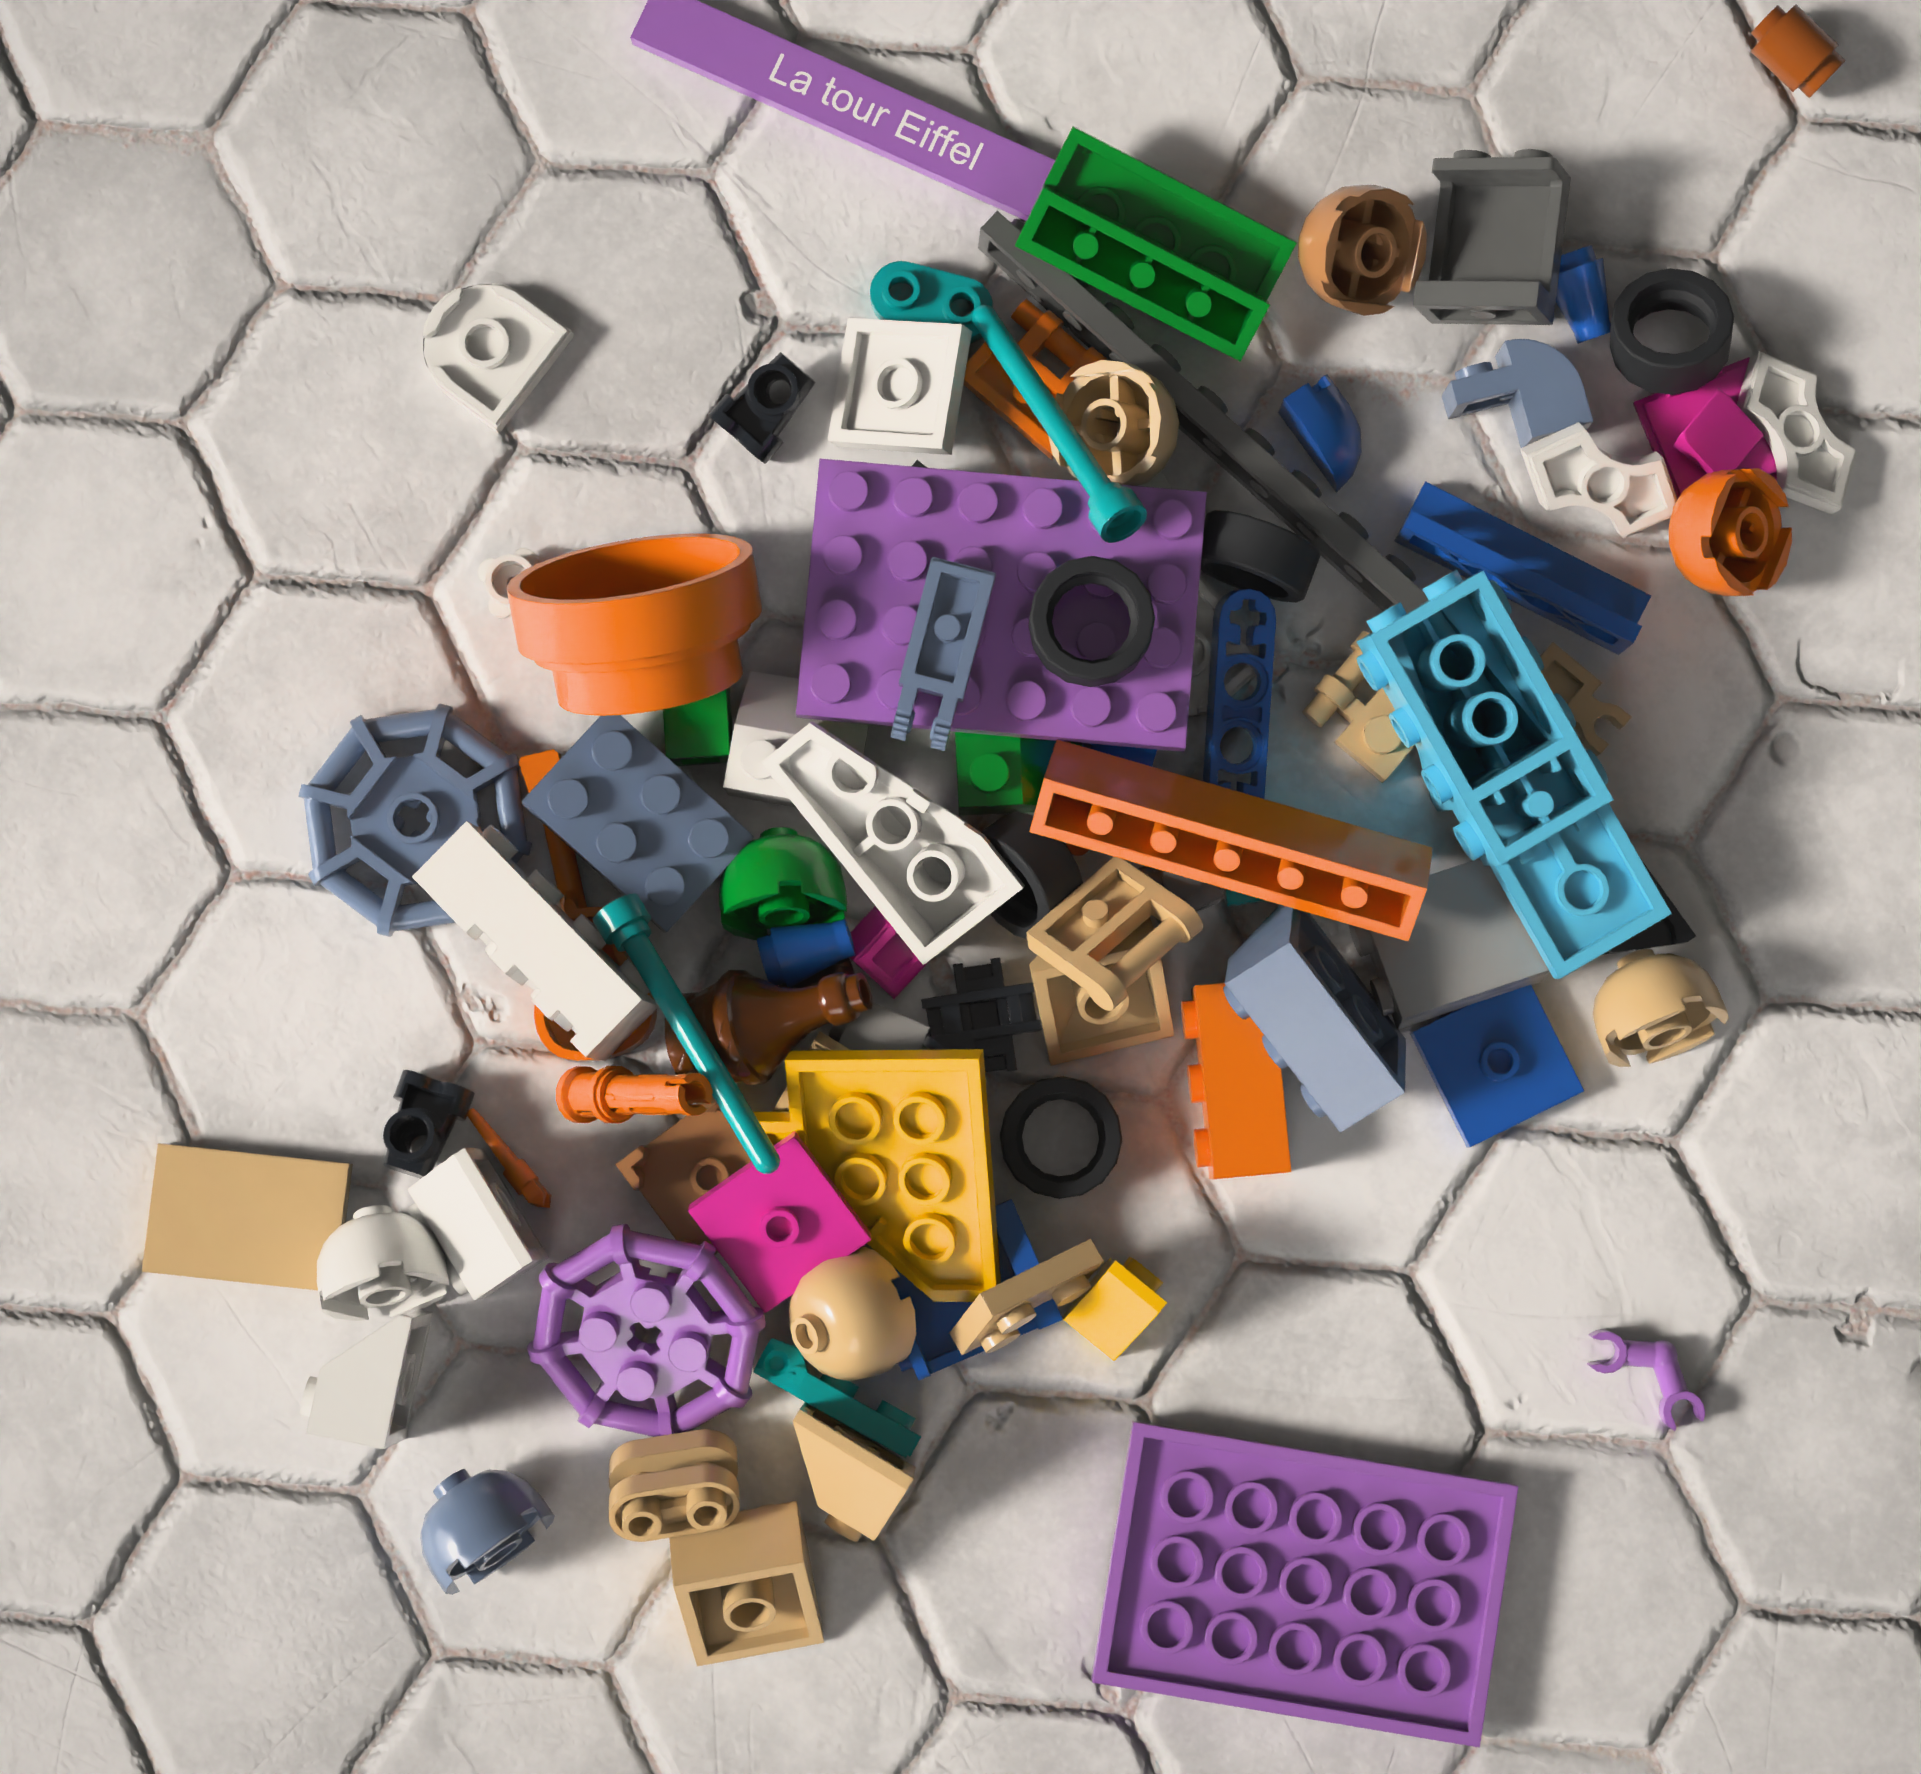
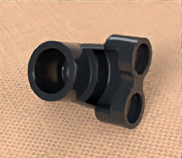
[709,352,816,464]
[383,1070,475,1179]

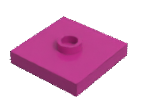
[688,1131,871,1313]

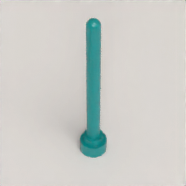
[972,305,1147,543]
[593,894,780,1174]

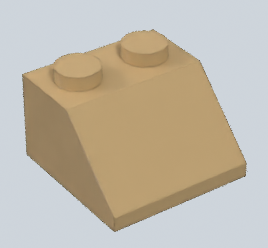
[669,1501,824,1667]

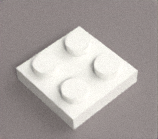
[828,318,972,455]

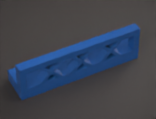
[1394,481,1651,655]

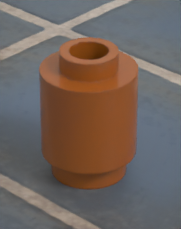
[1751,4,1846,98]

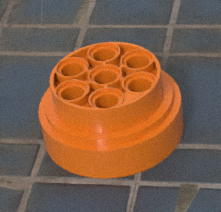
[507,533,762,716]

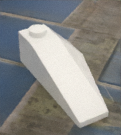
[761,721,1025,965]

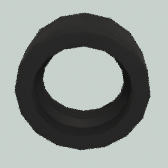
[1610,268,1734,395]
[1200,510,1320,603]
[1028,556,1155,687]
[981,811,1083,939]
[999,1076,1122,1199]

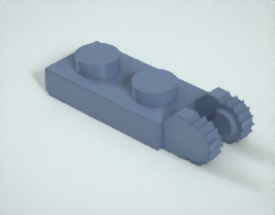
[891,557,996,751]

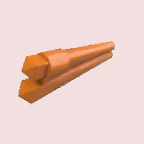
[467,1108,552,1208]

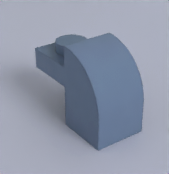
[1441,339,1593,448]

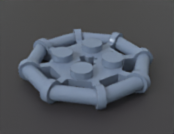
[298,703,532,937]

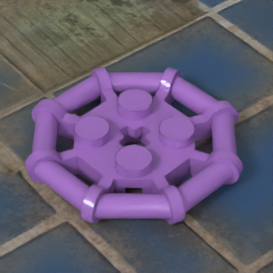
[527,1224,766,1437]

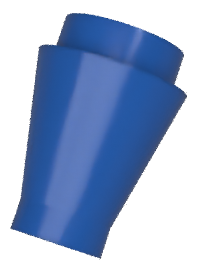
[1556,245,1611,344]
[757,919,856,987]

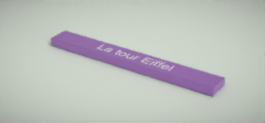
[630,0,1055,221]

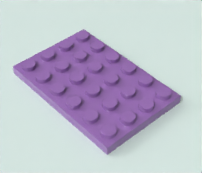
[796,458,1207,752]
[1091,1421,1519,1748]

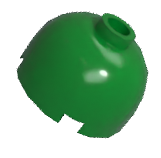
[719,827,847,940]

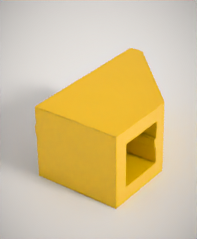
[1062,1256,1167,1361]

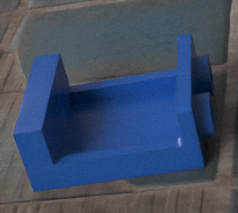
[891,1199,1063,1381]

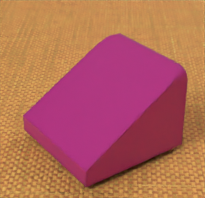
[1673,388,1764,473]
[850,906,929,999]

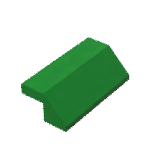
[1015,126,1297,362]

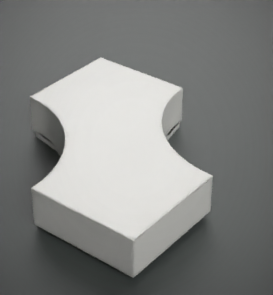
[1737,351,1857,515]
[1520,422,1677,539]

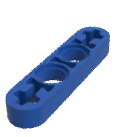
[1203,589,1276,799]

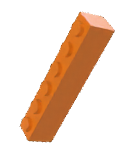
[1029,739,1433,942]

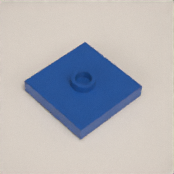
[1410,985,1584,1148]

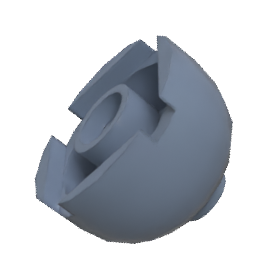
[420,1469,555,1595]

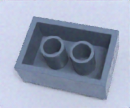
[522,715,754,932]

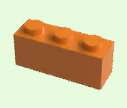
[1181,983,1291,1179]

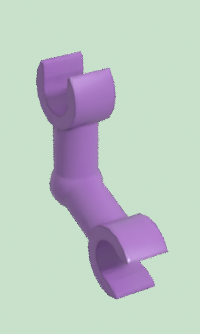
[1587,1329,1705,1431]

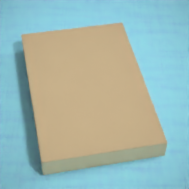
[142,1143,353,1291]

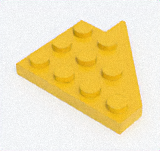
[753,1049,1001,1302]

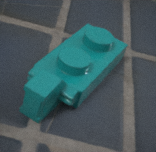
[753,1338,921,1458]

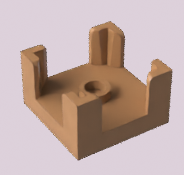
[615,1096,751,1255]

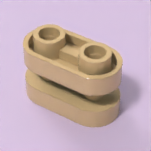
[609,1429,740,1542]

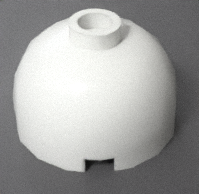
[317,1205,449,1321]

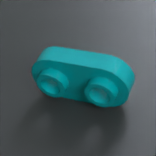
[870,261,993,343]

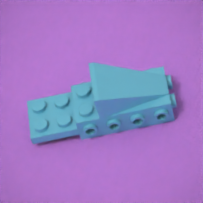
[1356,570,1672,979]

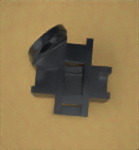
[921,957,1042,1072]

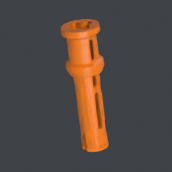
[556,1066,712,1123]

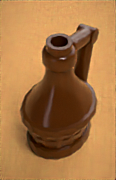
[664,958,873,1085]

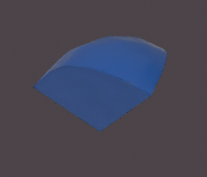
[1278,374,1362,493]

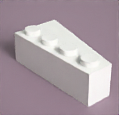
[412,821,659,1061]

